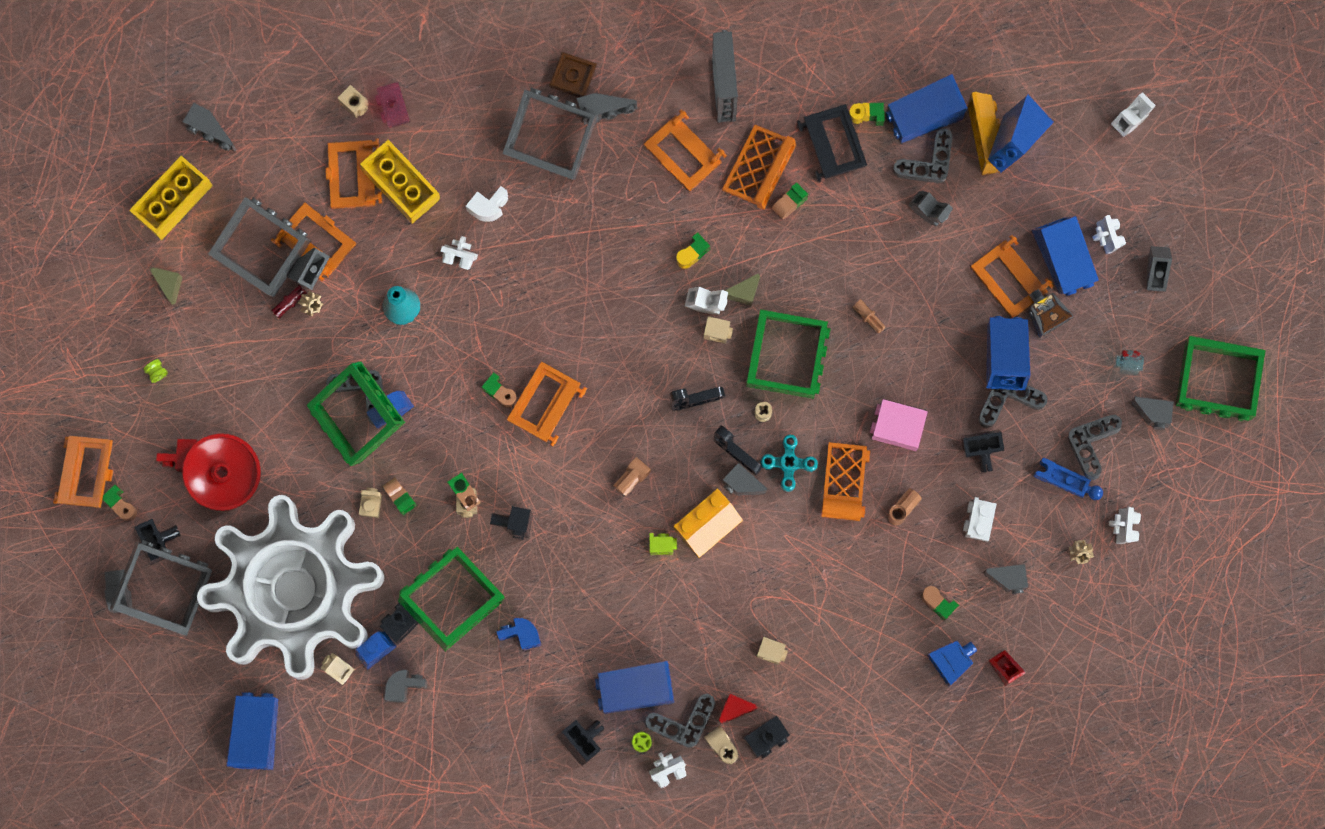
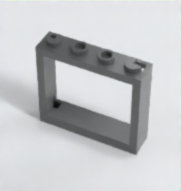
[712,30,738,123]
[502,87,598,180]
[208,197,311,297]
[110,540,212,636]

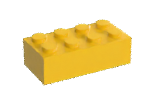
[360,140,440,224]
[129,156,213,240]

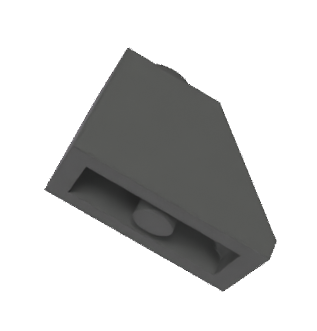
[1146,246,1172,292]
[288,248,330,290]
[1131,396,1174,430]
[723,463,767,496]
[984,564,1028,595]

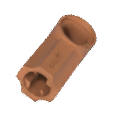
[613,457,651,497]
[887,488,922,526]

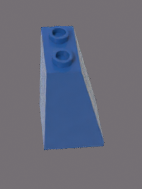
[885,74,967,144]
[988,94,1053,173]
[1032,216,1099,296]
[986,316,1030,391]
[595,661,674,714]
[227,693,278,770]

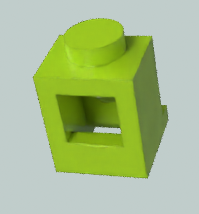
[650,533,677,555]

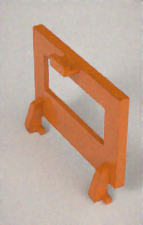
[644,109,727,192]
[326,139,382,209]
[271,202,357,281]
[970,235,1054,318]
[507,362,587,446]
[53,436,113,508]

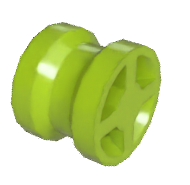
[143,359,168,383]
[632,732,652,753]

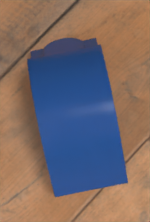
[366,391,414,428]
[497,618,541,651]

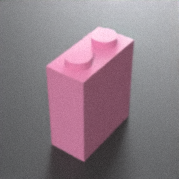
[870,399,928,451]

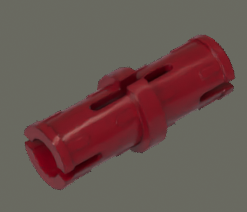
[271,285,307,319]

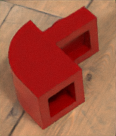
[156,439,198,472]

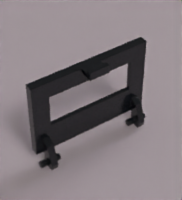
[796,104,867,182]

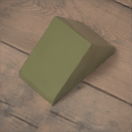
[150,267,182,305]
[725,274,760,306]

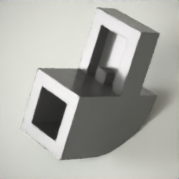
[908,191,953,226]
[104,569,132,613]
[384,670,428,703]

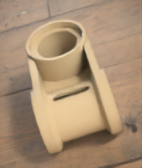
[704,726,738,764]

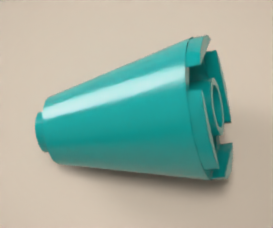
[382,286,421,325]

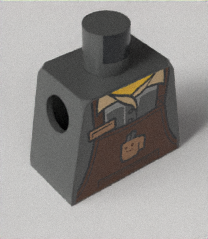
[1028,289,1073,338]

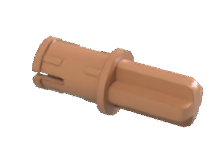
[853,300,886,333]

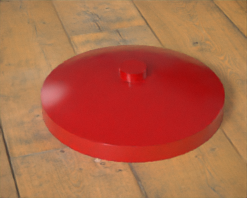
[182,434,261,511]

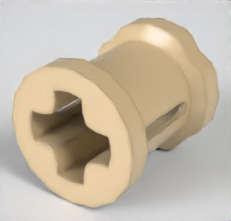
[755,402,772,422]

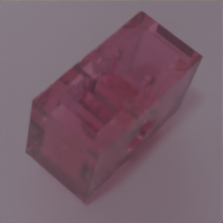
[375,82,410,128]

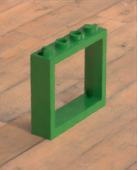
[746,309,831,399]
[1175,336,1266,421]
[306,362,405,466]
[398,546,505,652]

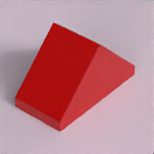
[989,650,1025,686]
[719,694,757,724]

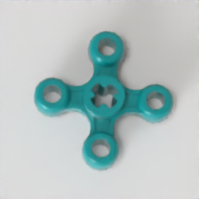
[760,434,818,492]

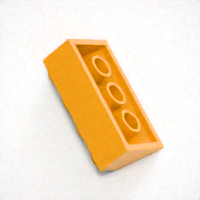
[967,92,1004,175]

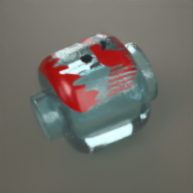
[1116,349,1144,375]

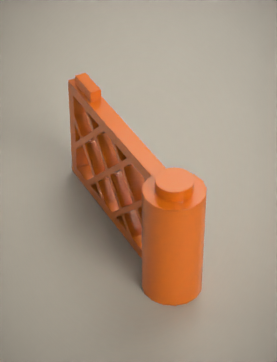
[821,442,870,521]

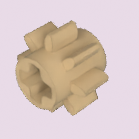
[298,291,323,316]
[1069,540,1094,564]

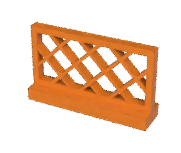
[722,125,796,210]

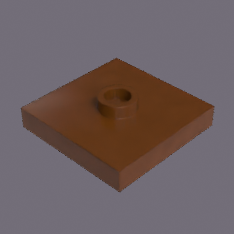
[549,52,597,97]

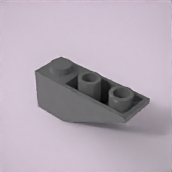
[577,93,637,125]
[183,103,236,152]

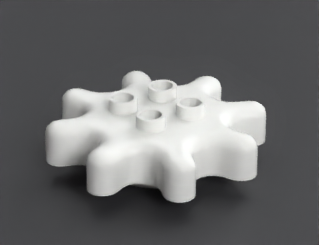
[197,495,384,680]

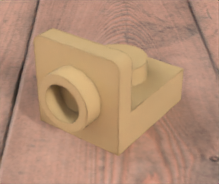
[359,488,382,518]
[321,653,355,685]

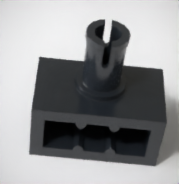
[961,429,1005,473]
[490,506,533,540]
[134,519,181,566]
[379,603,419,645]
[744,715,790,759]
[557,720,604,766]

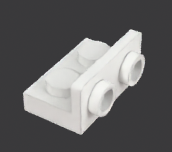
[963,497,996,542]

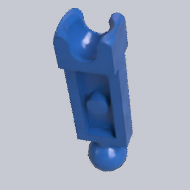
[1034,458,1103,500]

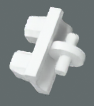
[1093,215,1126,254]
[441,236,478,270]
[1109,507,1141,544]
[649,752,686,788]

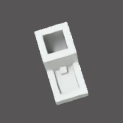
[1111,93,1156,137]
[466,186,508,222]
[685,287,728,314]

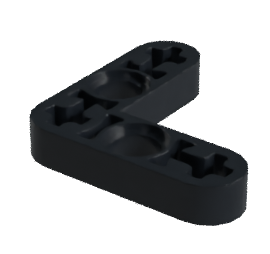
[670,387,726,411]
[714,425,763,475]

